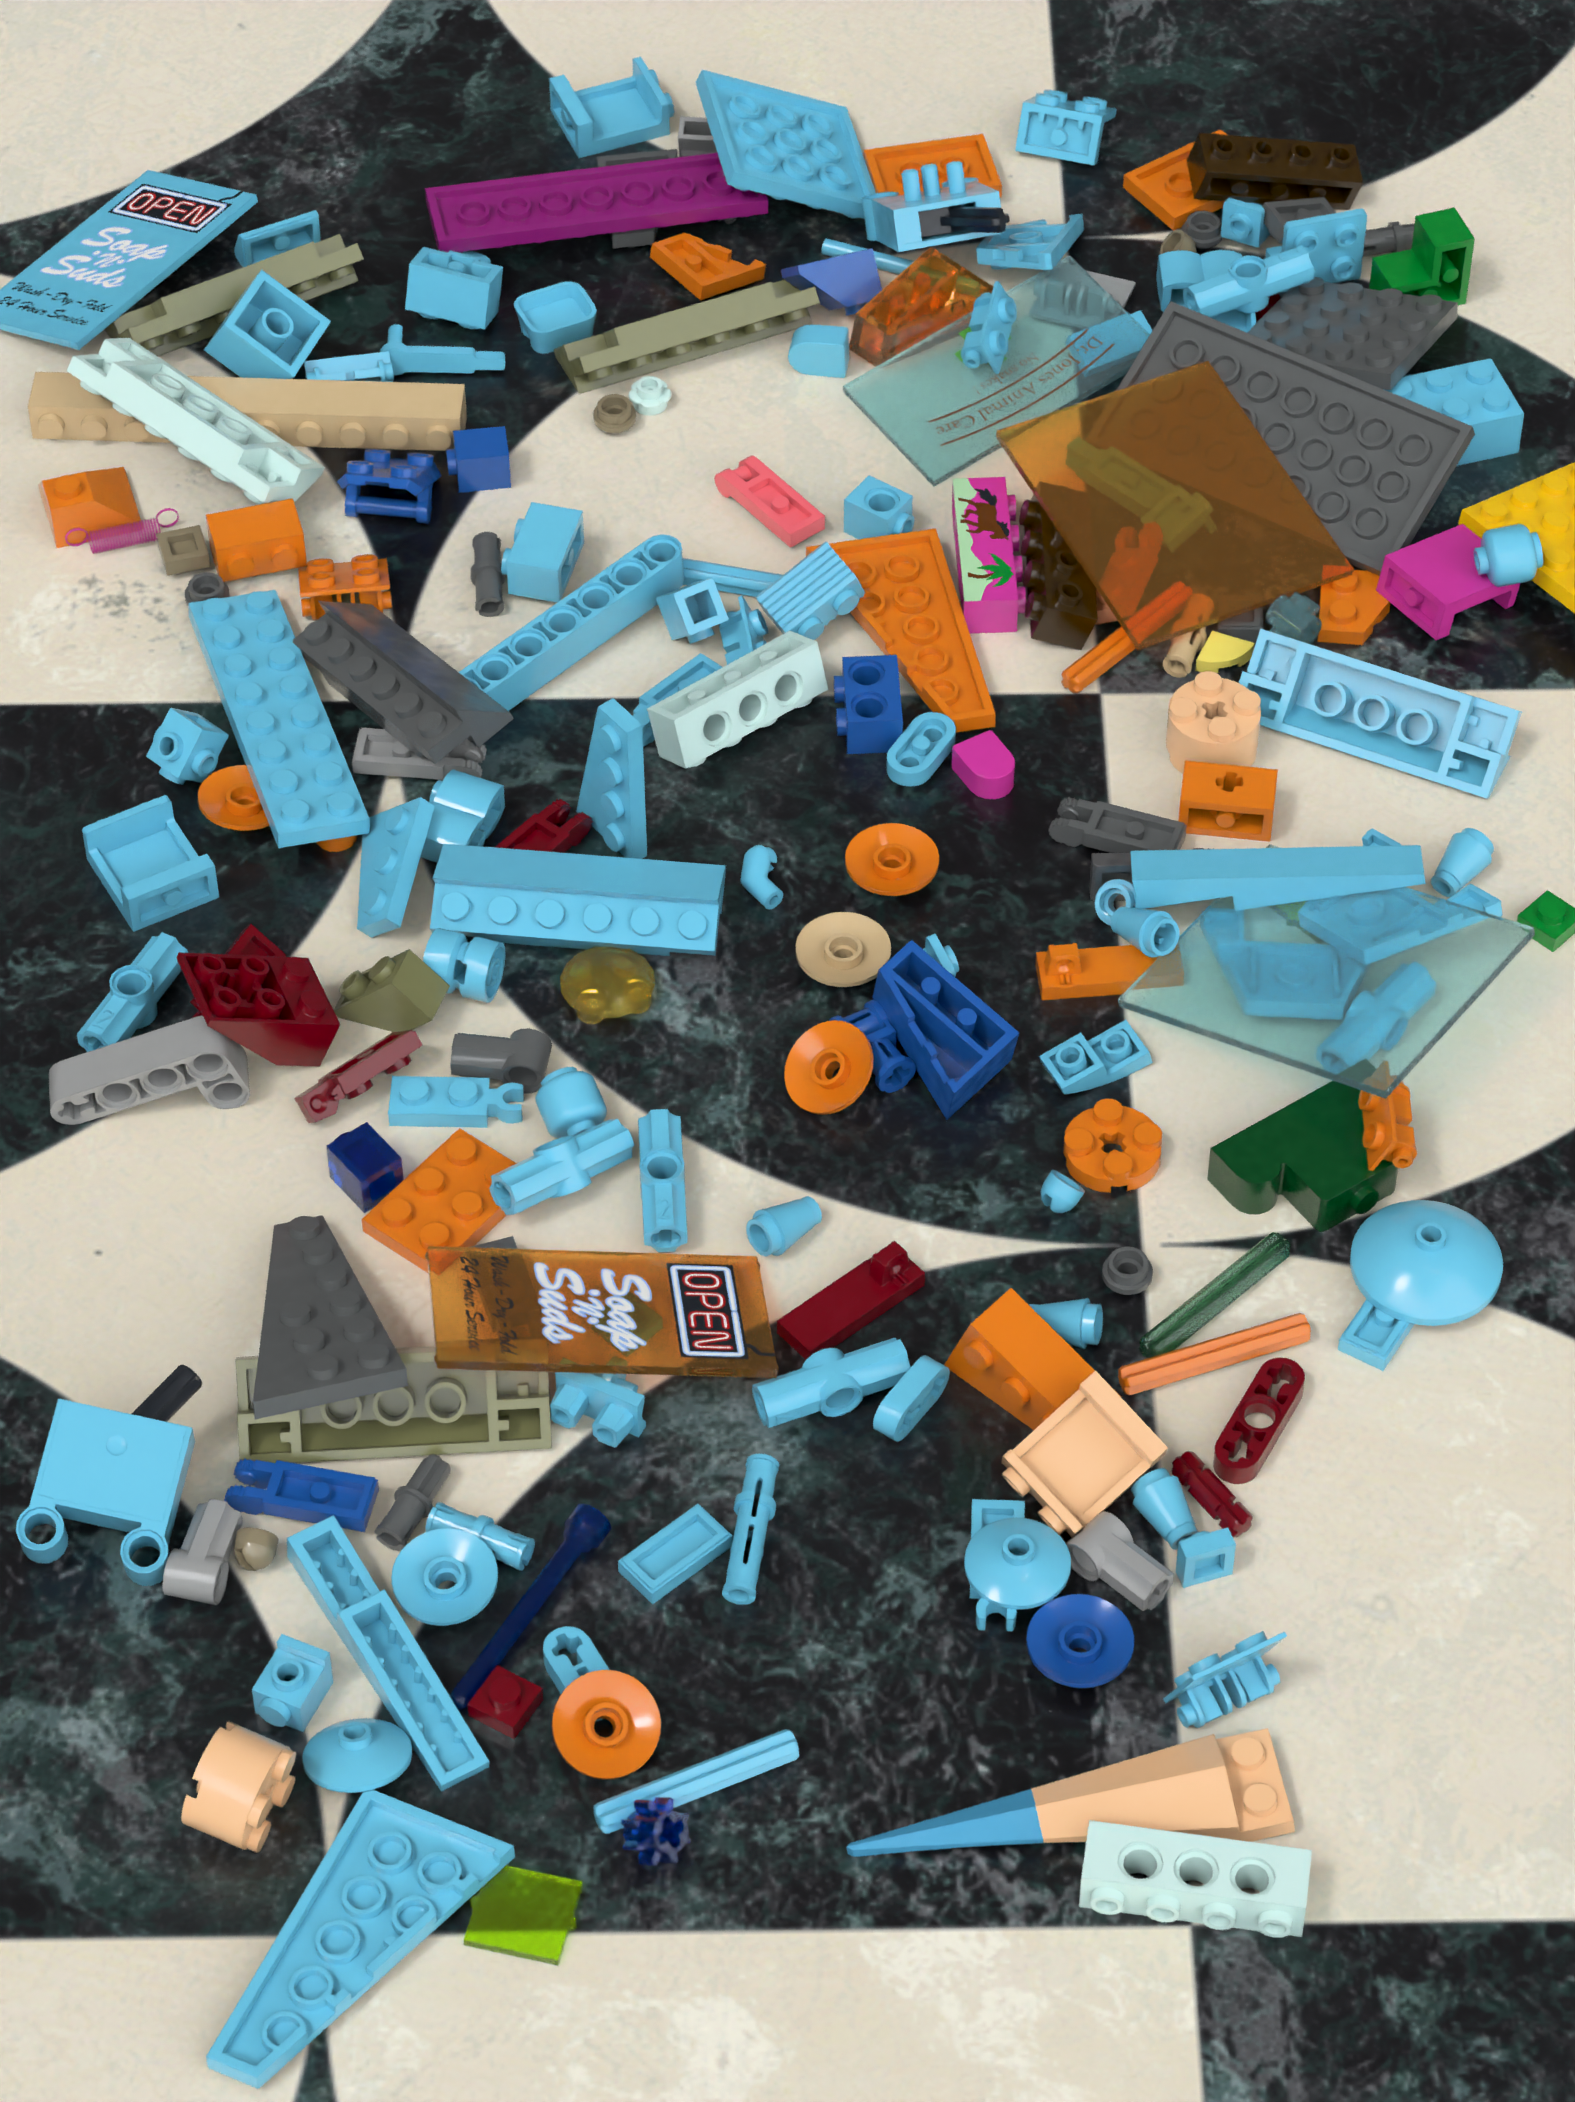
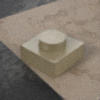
[156,525,211,576]

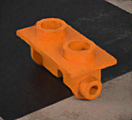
[1358,1064,1417,1171]

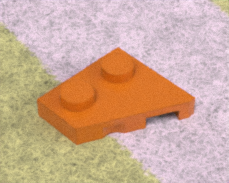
[650,233,766,300]
[1317,567,1391,645]

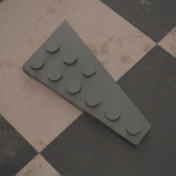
[253,1215,408,1419]

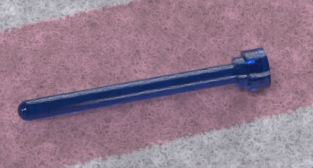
[450,1504,611,1710]

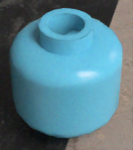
[1474,524,1543,587]
[535,1067,607,1139]

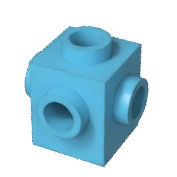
[146,708,229,785]

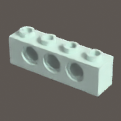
[647,631,829,768]
[1079,1820,1312,1938]

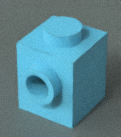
[656,578,729,644]

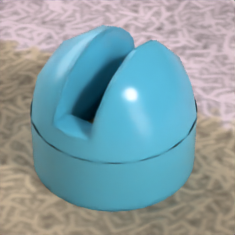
[1040,1170,1085,1213]

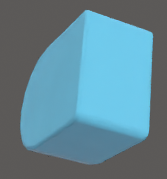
[788,324,850,378]

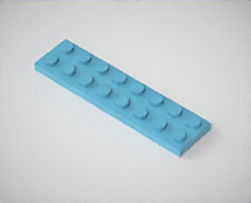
[188,590,370,848]

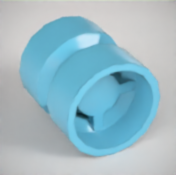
[423,928,506,1003]

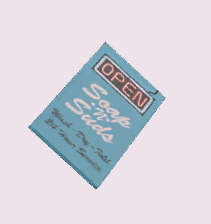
[0,170,258,350]

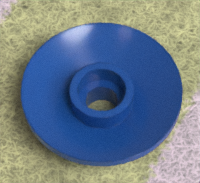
[1026,1594,1134,1688]

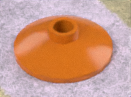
[198,765,269,831]
[845,823,939,896]
[784,1020,874,1115]
[552,1670,661,1780]

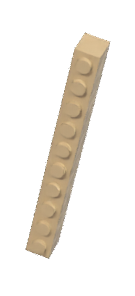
[28,372,467,451]

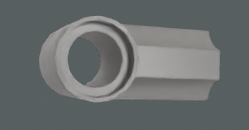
[162,1499,243,1605]
[1066,1512,1174,1611]

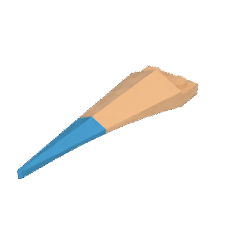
[846,1728,1295,1857]

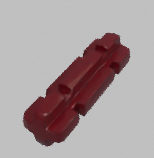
[1171,1451,1253,1538]

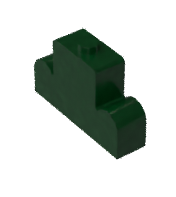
[1207,1062,1398,1232]

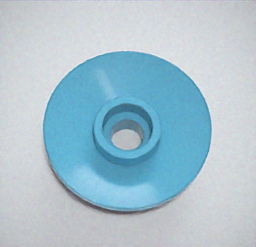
[964,1518,1071,1609]
[391,1528,498,1626]
[303,1718,412,1793]

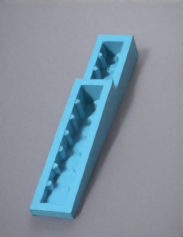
[1130,845,1426,911]
[287,1515,489,1792]

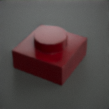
[468,1665,543,1739]

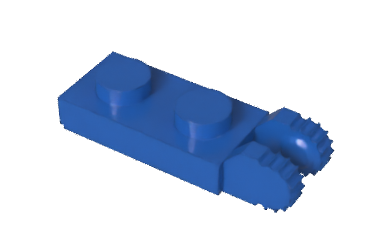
[224,1459,379,1532]

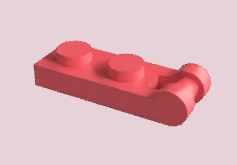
[714,455,825,548]

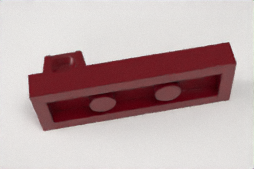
[777,1241,925,1360]

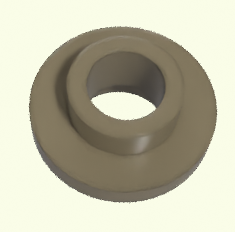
[593,394,636,434]

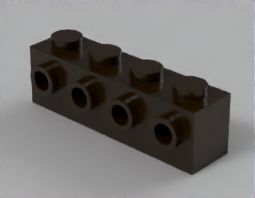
[1186,133,1363,210]
[1019,484,1098,650]

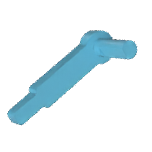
[380,324,505,376]

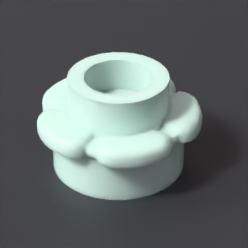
[629,376,671,416]

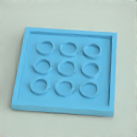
[695,70,876,219]

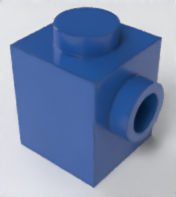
[446,426,511,493]

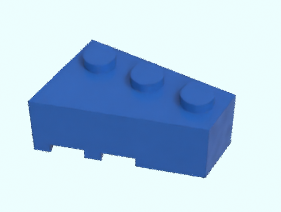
[872,940,1019,1120]

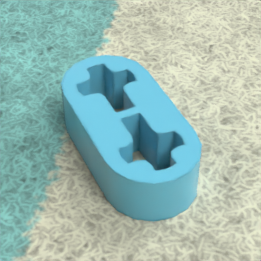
[873,1355,950,1442]
[543,1626,609,1721]

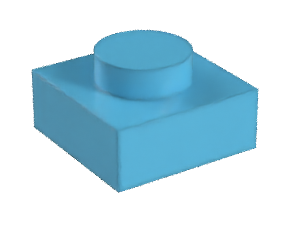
[1175,1528,1236,1588]

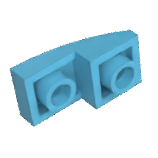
[1039,1020,1153,1094]

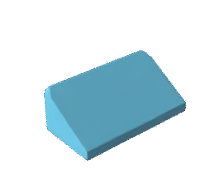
[234,210,321,267]

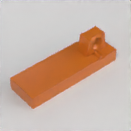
[1035,943,1185,1000]

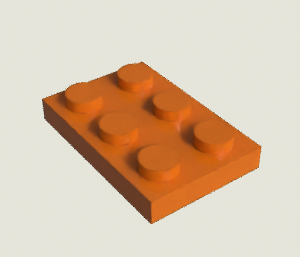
[1123,129,1227,231]
[863,134,1002,198]
[362,1128,517,1280]

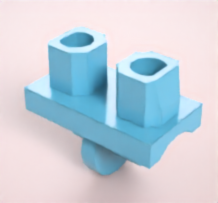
[550,1360,646,1448]

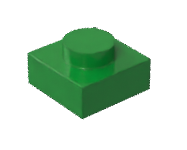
[1516,890,1575,952]

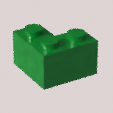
[1369,207,1475,306]

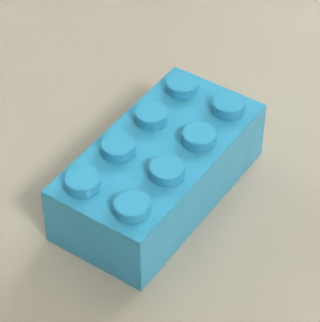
[1384,358,1524,466]

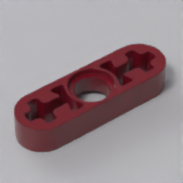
[1213,1357,1305,1484]

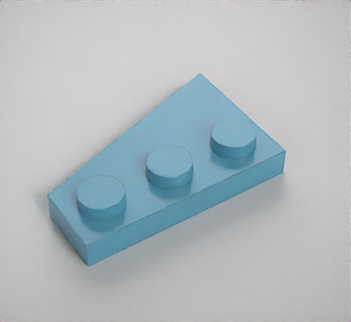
[357,797,435,938]

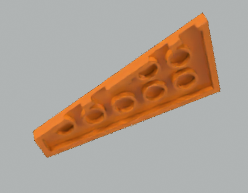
[806,528,996,733]

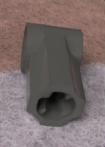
[450,1028,552,1094]

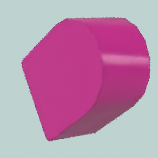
[952,730,1015,799]

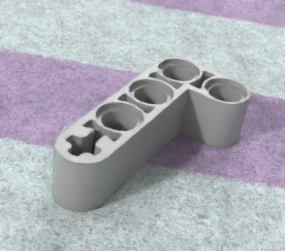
[48,1016,250,1125]

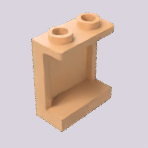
[1002,1370,1168,1538]

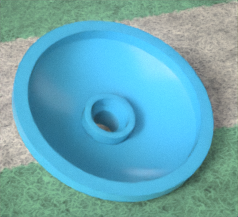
[1350,1200,1503,1326]

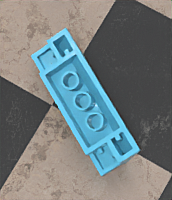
[1239,629,1522,799]
[430,844,726,956]

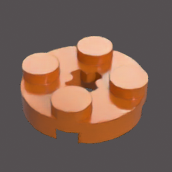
[1063,1098,1162,1193]

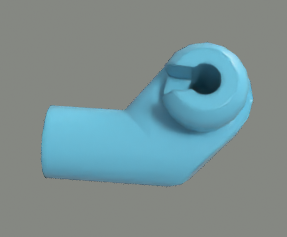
[740,845,783,910]

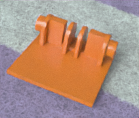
[298,554,392,620]

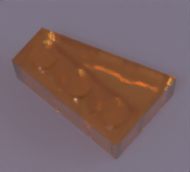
[849,247,994,371]

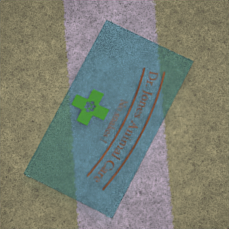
[843,255,1150,487]

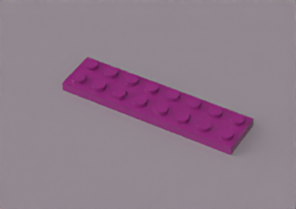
[425,153,768,253]

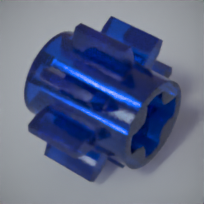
[621,1797,691,1866]

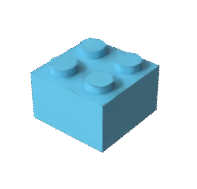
[204,269,331,379]

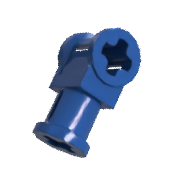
[829,999,916,1093]

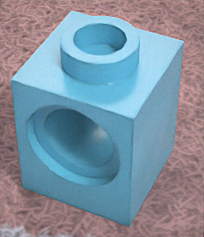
[844,475,915,539]

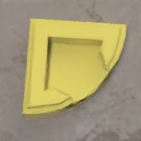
[1195,630,1255,673]

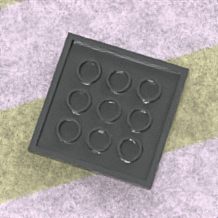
[1247,277,1458,390]

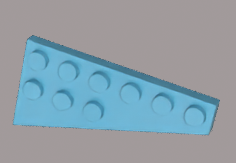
[206,1790,515,2089]

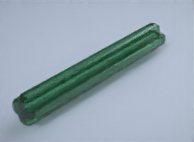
[1139,1232,1291,1358]

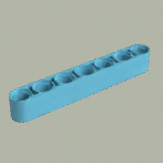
[459,534,684,711]

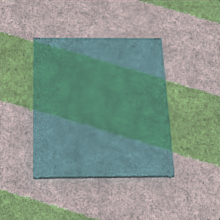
[1118,844,1535,1099]

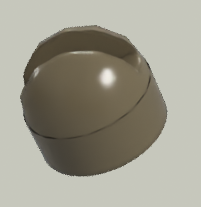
[1160,229,1196,255]
[234,1528,279,1571]

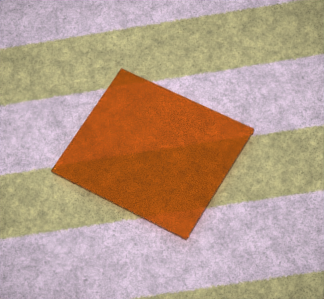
[995,361,1354,650]

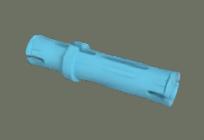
[722,1454,779,1605]

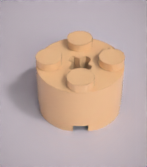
[1166,671,1261,773]
[181,1721,296,1853]

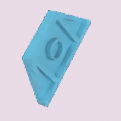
[976,214,1084,270]

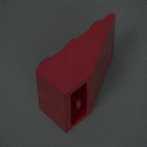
[176,952,340,1067]

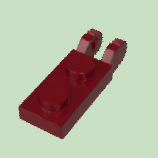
[494,799,593,853]

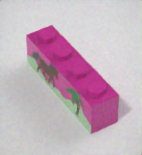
[952,477,1026,634]

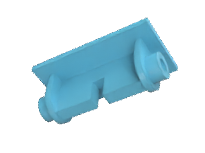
[960,281,1017,374]
[304,351,394,382]
[719,596,768,665]

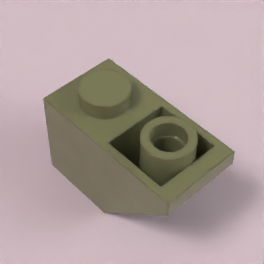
[334,949,450,1032]

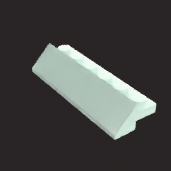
[67,338,325,504]

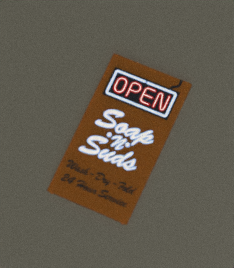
[425,1246,779,1378]

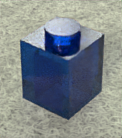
[326,1122,404,1213]

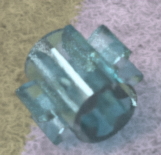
[1266,592,1322,644]

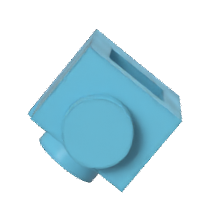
[252,1634,334,1732]

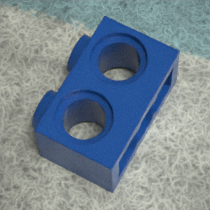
[834,655,903,754]

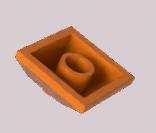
[38,467,143,548]

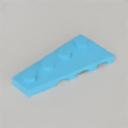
[576,698,647,859]

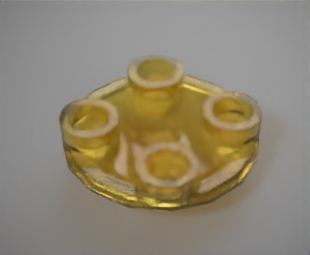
[560,947,655,1024]

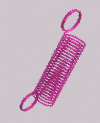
[65,508,179,554]

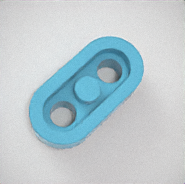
[886,712,956,787]

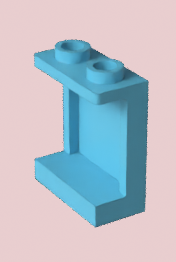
[549,57,674,158]
[82,795,219,932]

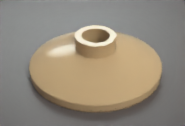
[796,912,891,987]

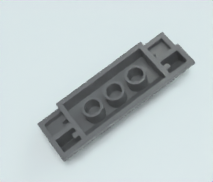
[293,601,514,764]

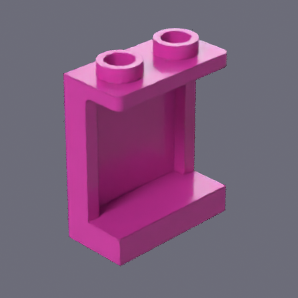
[1376,524,1520,640]

